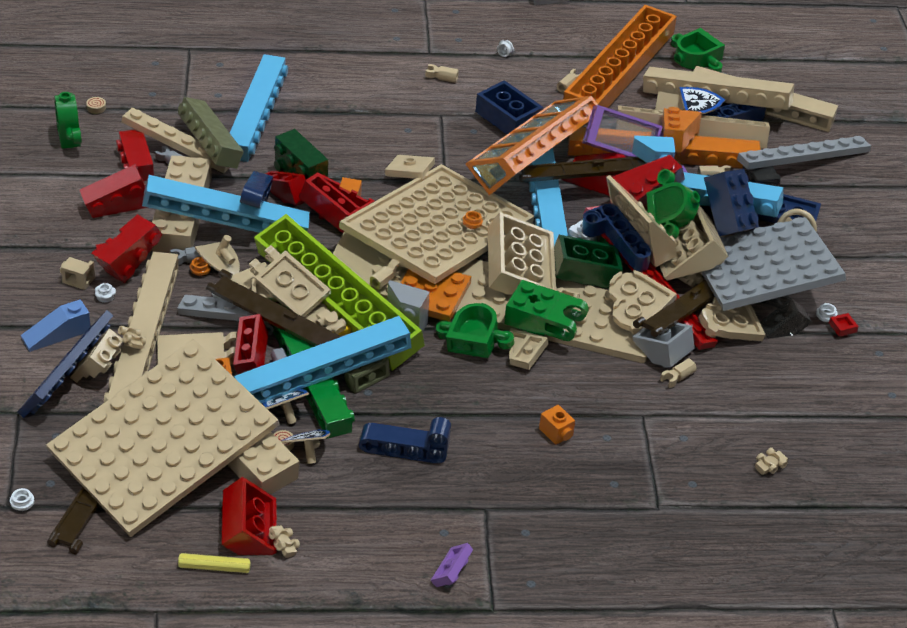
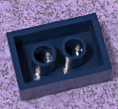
[475,80,543,134]
[704,169,759,237]

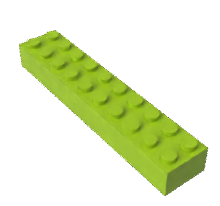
[254,214,425,371]

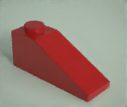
[265,171,306,206]

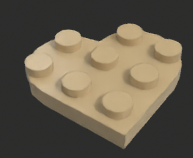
[609,270,677,334]
[699,297,766,341]

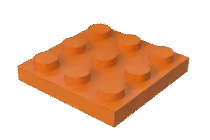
[400,269,472,322]

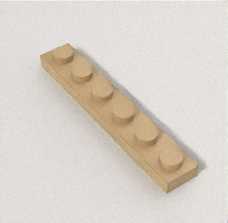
[121,107,230,173]

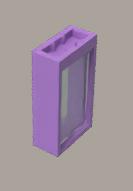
[582,105,663,157]

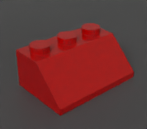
[222,477,277,555]

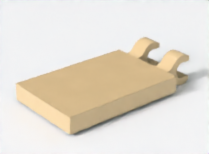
[249,245,331,317]
[157,332,238,365]

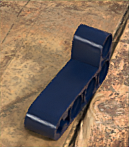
[702,103,767,122]
[240,171,273,209]
[582,203,651,272]
[359,417,451,463]

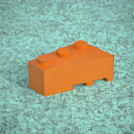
[662,107,702,152]

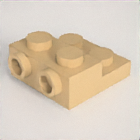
[70,328,123,383]

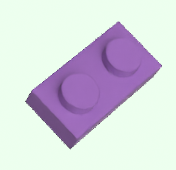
[431,543,473,587]

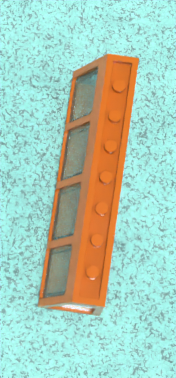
[466,96,598,195]

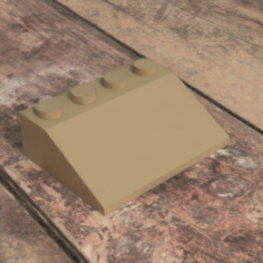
[606,175,677,267]
[660,205,729,280]
[488,212,556,294]

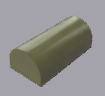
[344,357,390,394]

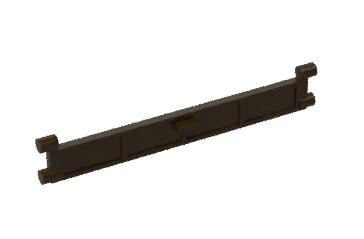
[519,156,680,182]
[206,269,363,369]
[633,280,715,338]
[47,487,100,554]

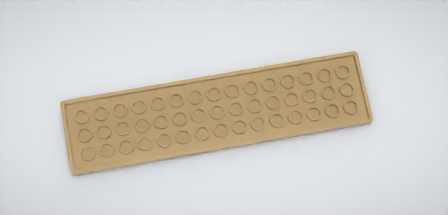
[333,231,647,363]

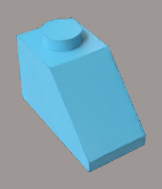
[632,136,675,163]

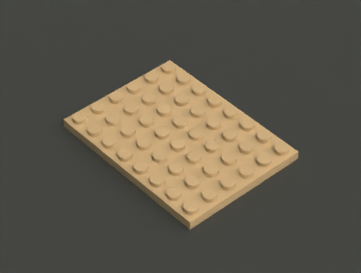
[339,164,534,284]
[46,339,280,537]

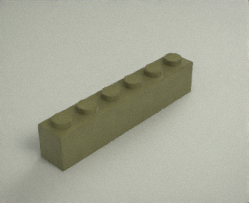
[178,97,244,169]

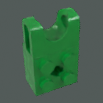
[504,280,589,341]

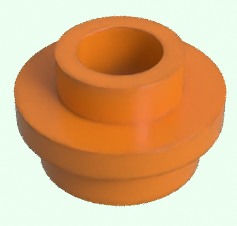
[462,211,483,229]
[190,257,211,276]

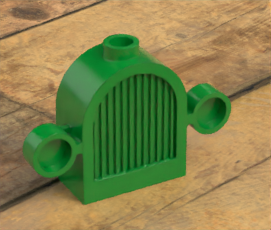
[671,28,725,72]
[54,92,82,149]
[647,169,700,239]
[436,303,515,358]

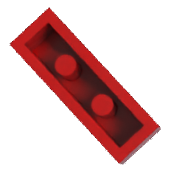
[116,129,154,181]
[233,314,268,375]

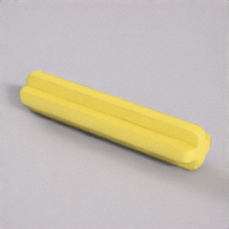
[178,553,251,573]

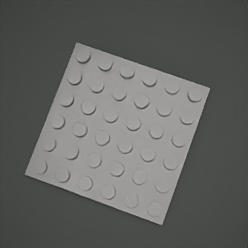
[701,217,846,311]

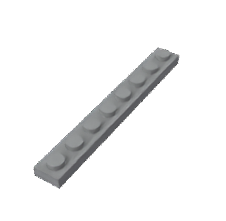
[737,136,871,169]

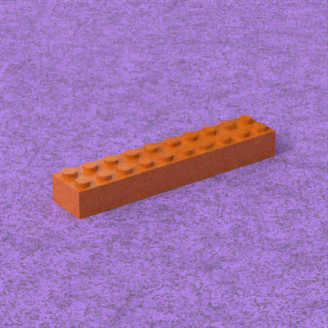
[562,5,677,110]

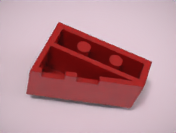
[612,155,685,209]
[80,164,149,218]
[299,173,375,233]
[91,214,163,284]

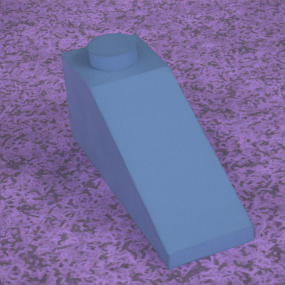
[21,299,90,352]

